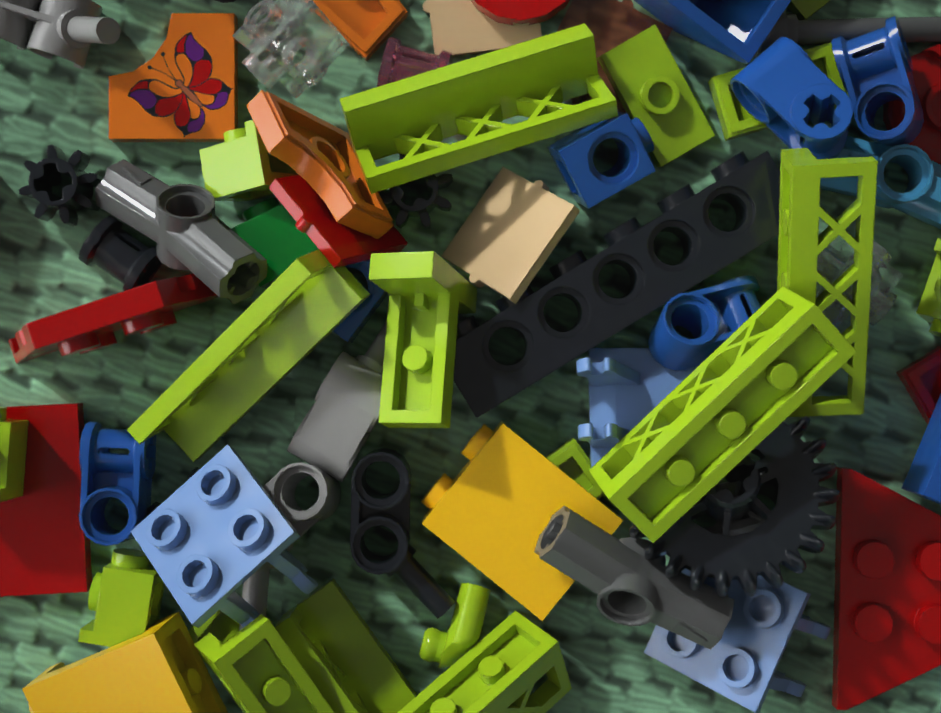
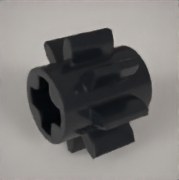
[19,145,104,226]
[381,154,453,230]

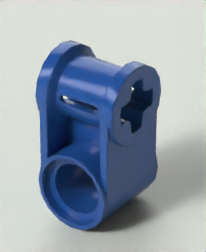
[831,16,924,147]
[730,37,853,159]
[648,275,761,371]
[79,422,157,546]

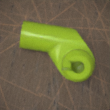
[419,583,491,668]

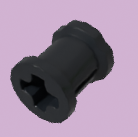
[79,215,163,291]

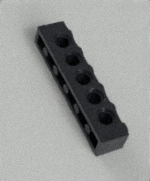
[454,151,780,418]

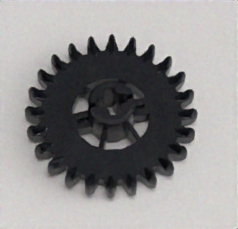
[629,416,840,598]

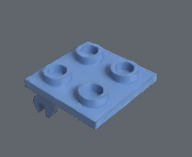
[576,348,698,468]
[130,444,318,628]
[644,568,831,713]

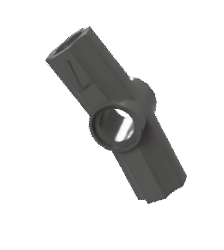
[95,159,267,304]
[534,506,734,650]

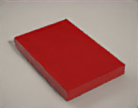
[0,403,92,597]

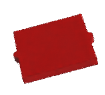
[269,175,408,268]

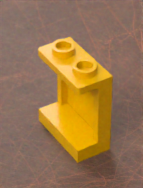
[421,421,623,621]
[22,611,228,713]

